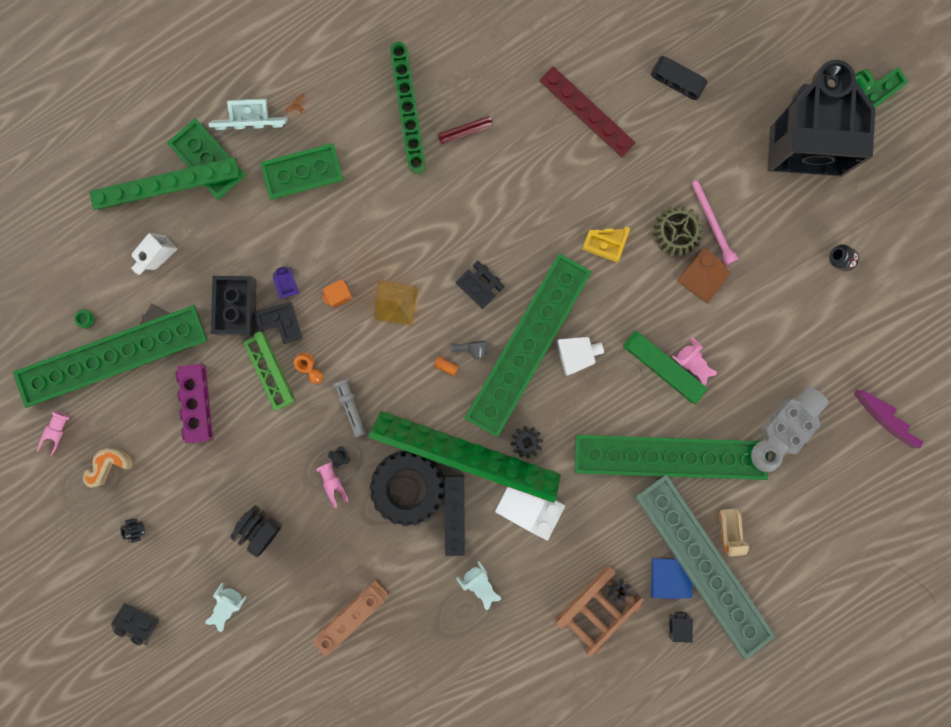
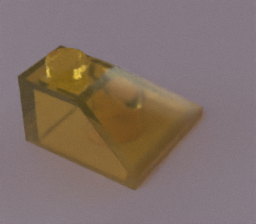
[375,280,418,326]

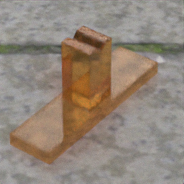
[285,94,305,113]

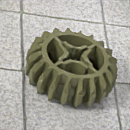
[652,205,704,257]

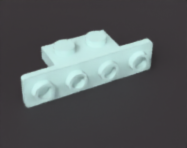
[209,98,288,130]

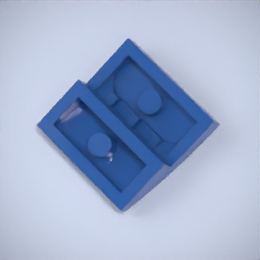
[651,558,692,599]

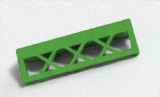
[243,331,296,411]

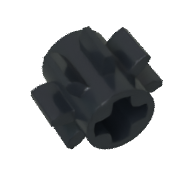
[120,518,145,543]
[606,578,631,603]

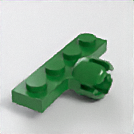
[855,66,908,108]

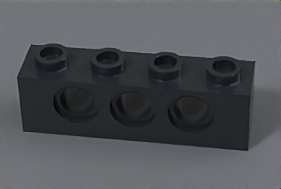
[445,476,465,556]

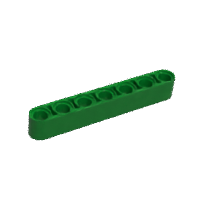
[390,42,426,174]

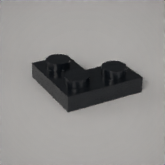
[254,301,303,344]

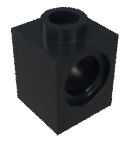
[669,611,693,643]

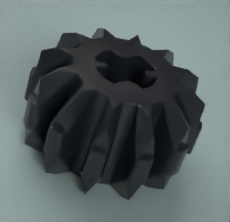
[510,426,543,459]

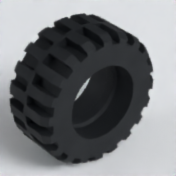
[370,451,445,526]

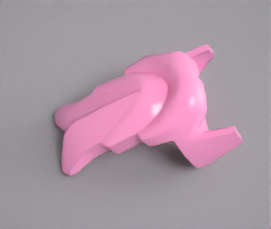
[672,337,717,385]

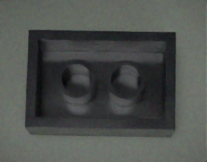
[211,276,256,336]

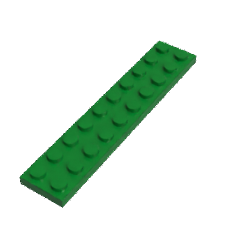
[464,253,592,438]
[13,305,208,408]
[368,411,561,503]
[574,435,768,480]

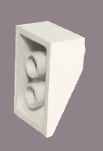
[495,487,565,541]

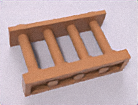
[555,565,644,657]
[312,579,389,657]

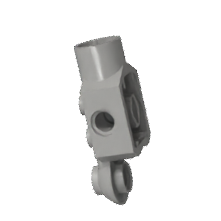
[751,386,829,472]

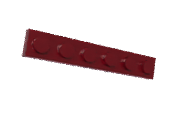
[540,66,636,158]

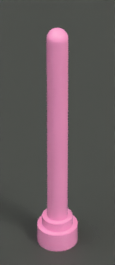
[692,180,739,266]

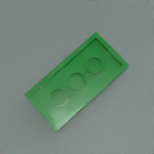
[167,118,247,200]
[260,143,344,200]

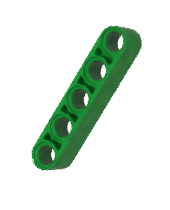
[623,331,708,405]

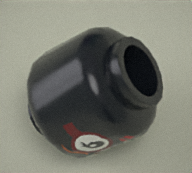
[829,244,859,271]

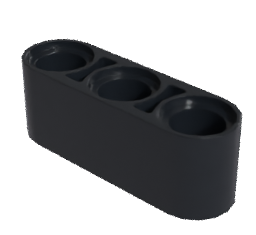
[651,56,708,100]

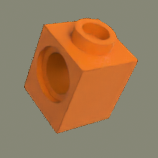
[322,279,353,308]

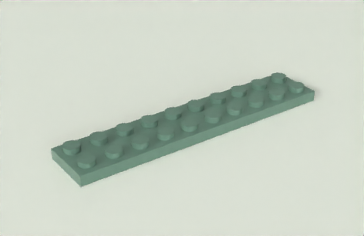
[634,475,775,660]

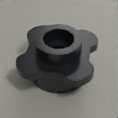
[328,446,350,469]

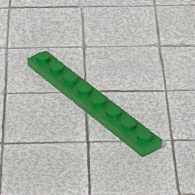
[89,157,240,210]

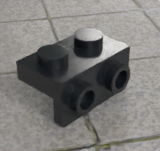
[111,603,159,646]

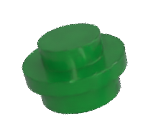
[74,309,95,328]

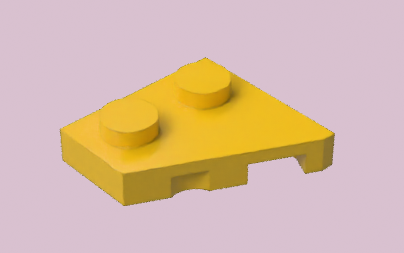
[582,227,630,263]

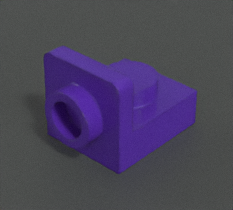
[273,267,299,299]

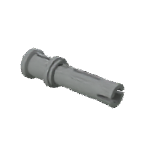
[333,379,366,437]

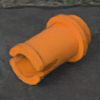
[433,356,459,376]

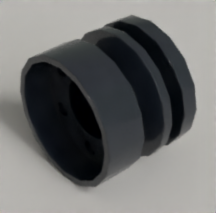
[230,505,283,558]

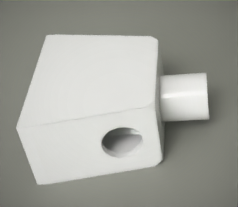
[131,233,178,275]
[556,337,604,376]

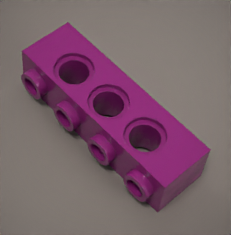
[176,364,213,444]

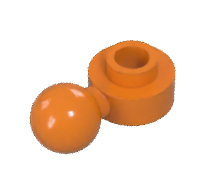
[294,352,323,384]

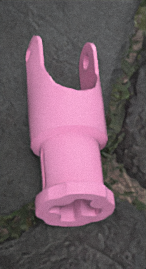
[37,411,70,456]
[316,462,348,508]

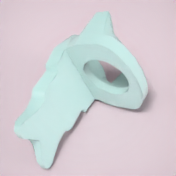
[456,561,501,610]
[205,583,247,632]

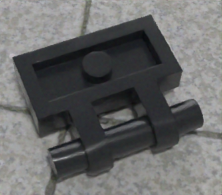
[455,261,505,310]

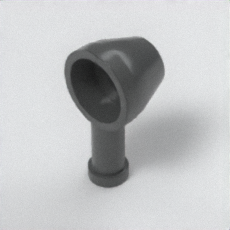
[451,341,487,358]

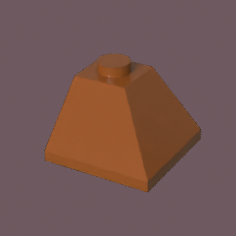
[677,248,730,304]

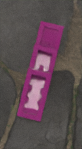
[854,390,924,448]

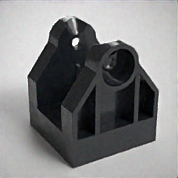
[767,59,876,177]

